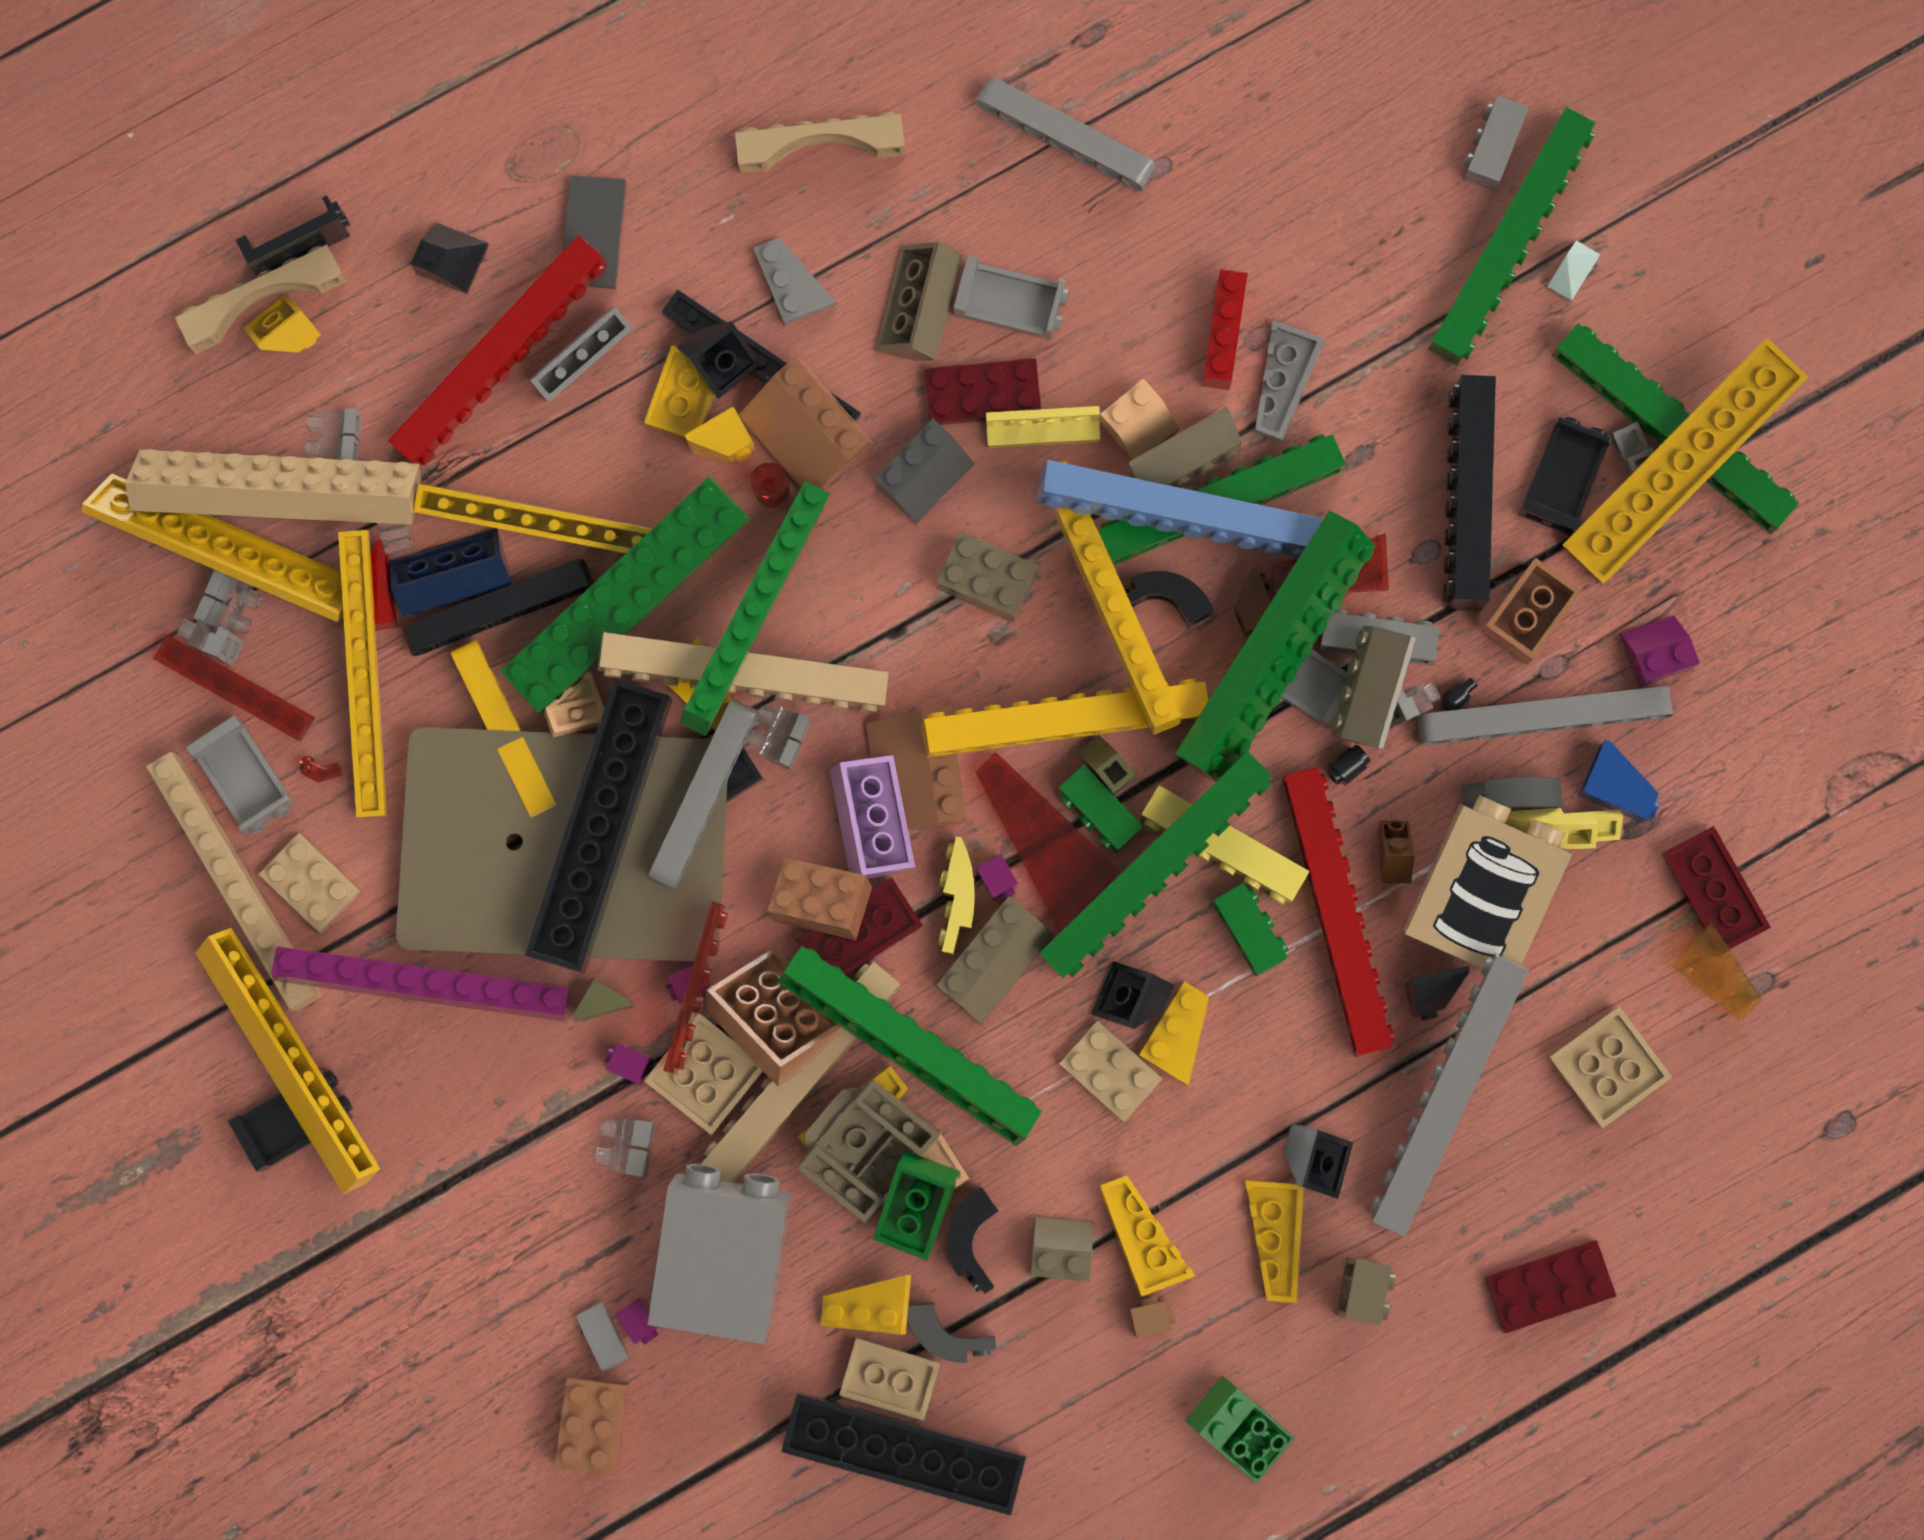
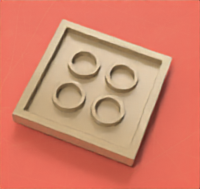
[1548,1006,1673,1129]
[644,1013,763,1136]

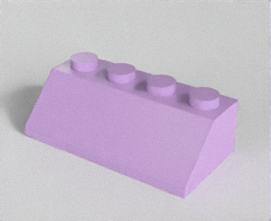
[829,755,915,878]

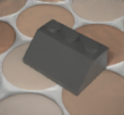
[874,419,974,524]

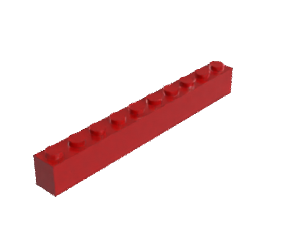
[388,234,607,466]
[1282,767,1395,1057]

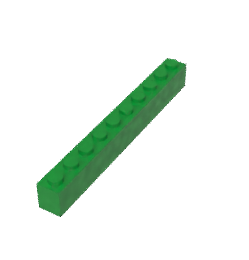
[1428,106,1596,365]
[1552,323,1799,534]
[1098,434,1346,566]
[680,481,830,736]
[1039,751,1272,978]
[777,946,1042,1146]

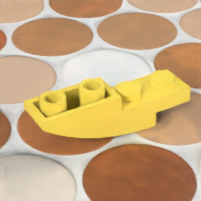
[1505,807,1623,849]
[938,836,975,956]

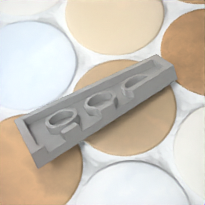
[1255,320,1325,442]

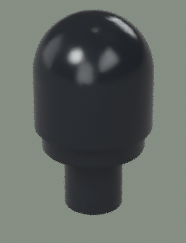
[1441,677,1478,711]

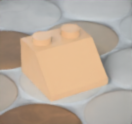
[1100,378,1179,460]

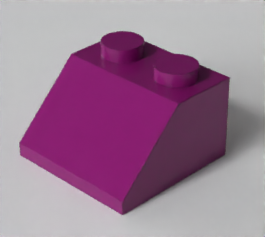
[1619,616,1700,687]

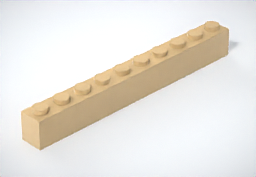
[597,632,889,713]
[146,752,322,1012]
[695,962,901,1182]

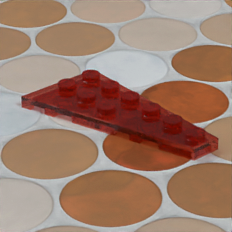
[976,752,1120,932]

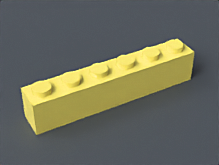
[1141,785,1309,905]

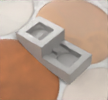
[1610,421,1654,475]
[576,1302,630,1372]

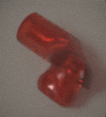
[299,756,343,783]

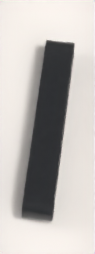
[402,559,594,656]

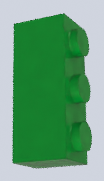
[1058,764,1143,853]
[1212,883,1289,977]

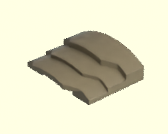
[797,1079,940,1223]

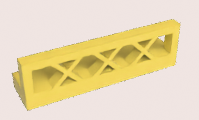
[986,406,1100,449]

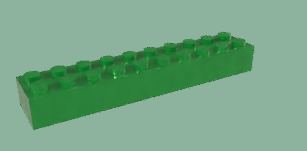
[500,476,752,713]
[1175,510,1376,782]

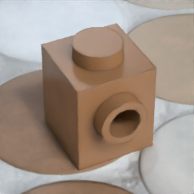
[1129,1296,1175,1338]

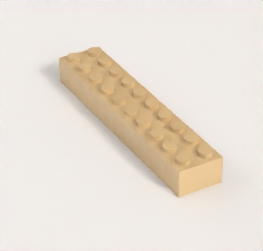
[125,449,422,525]

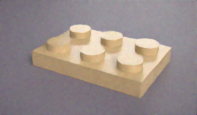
[259,833,362,934]
[1059,1021,1162,1123]
[839,1338,941,1421]

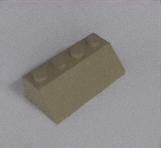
[875,242,962,361]
[1126,406,1242,488]
[1331,626,1416,749]
[936,896,1054,1024]

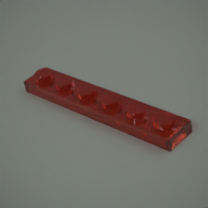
[153,634,315,742]
[663,902,728,1075]

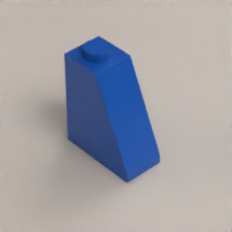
[1578,740,1660,823]

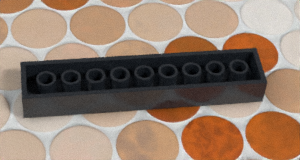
[525,679,672,974]

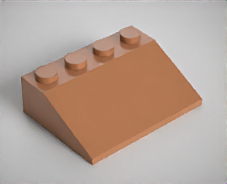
[739,357,874,490]
[866,706,967,831]
[705,948,844,1087]

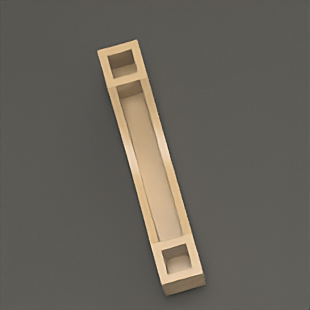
[735,112,905,174]
[175,245,347,354]

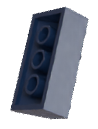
[389,528,512,617]

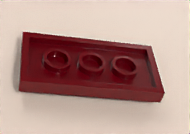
[925,358,1041,425]
[1661,826,1771,955]
[795,878,924,976]
[1485,1240,1617,1333]

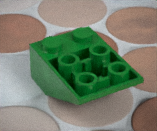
[1185,1376,1294,1483]

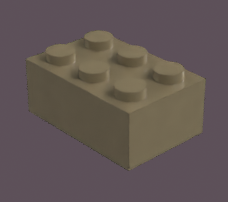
[936,532,1038,623]
[1336,1258,1395,1326]

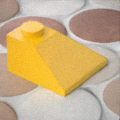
[242,293,321,352]
[684,407,755,463]

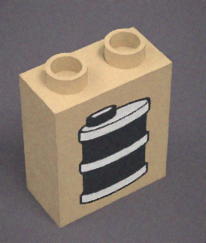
[1403,795,1572,968]

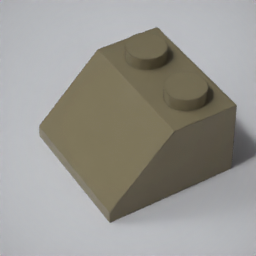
[1031,1217,1094,1281]

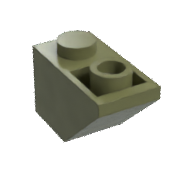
[1077,735,1136,796]

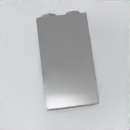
[953,255,1069,340]
[1281,650,1349,729]
[186,716,295,835]

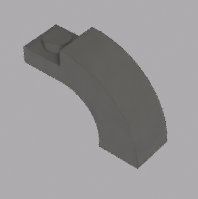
[1462,777,1562,810]
[907,1304,996,1363]

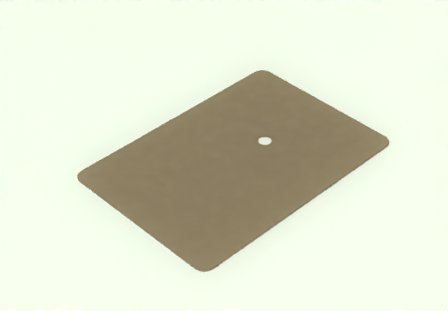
[396,727,727,962]

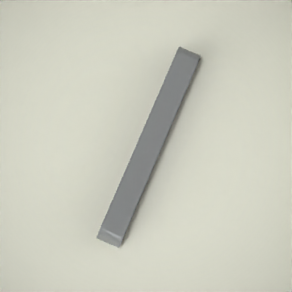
[1417,686,1674,745]

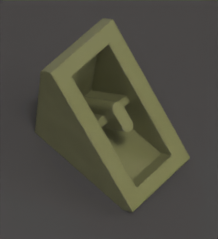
[573,980,634,1022]

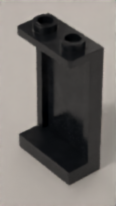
[236,195,350,276]
[1518,417,1613,536]
[228,1067,353,1172]

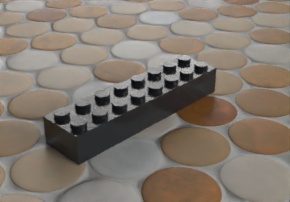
[1442,374,1496,611]
[781,1392,1026,1516]

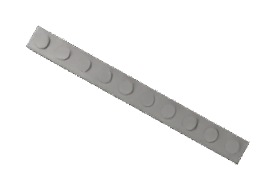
[1369,953,1529,1237]

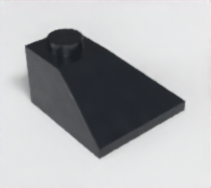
[410,223,489,294]
[677,321,762,399]
[1091,961,1174,1029]
[1404,966,1470,1021]
[1284,1123,1353,1199]

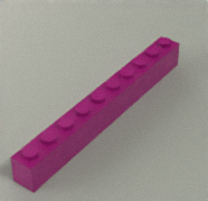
[271,946,568,1021]

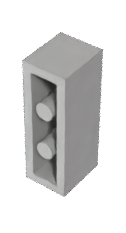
[1463,95,1529,191]

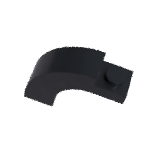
[1124,571,1214,628]
[947,1187,998,1294]

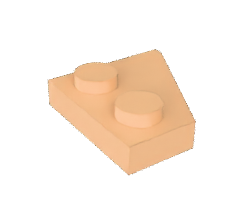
[544,672,604,738]

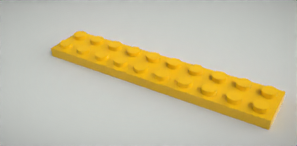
[1562,338,1808,584]
[82,473,343,622]

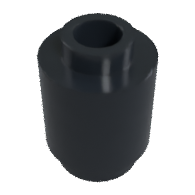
[1327,744,1371,786]

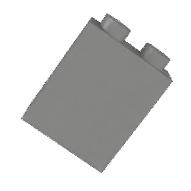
[648,1164,792,1344]

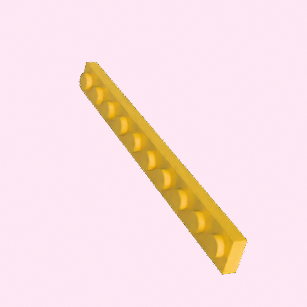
[338,530,387,817]

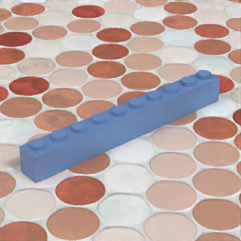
[1037,460,1322,560]

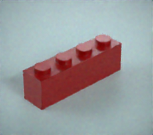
[1202,269,1248,390]

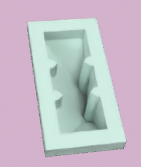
[1547,240,1600,302]

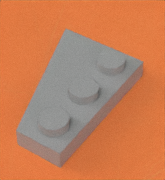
[754,238,837,326]

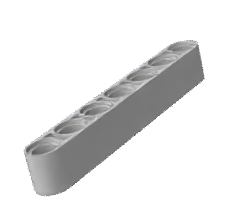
[975,77,1156,191]
[648,699,759,890]

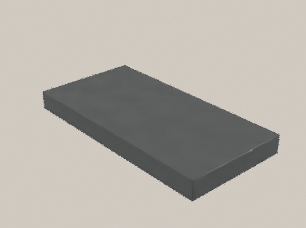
[563,175,627,289]

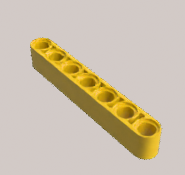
[450,639,556,818]

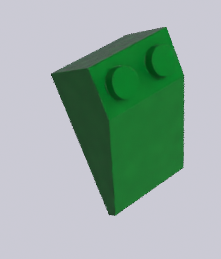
[873,1151,960,1261]

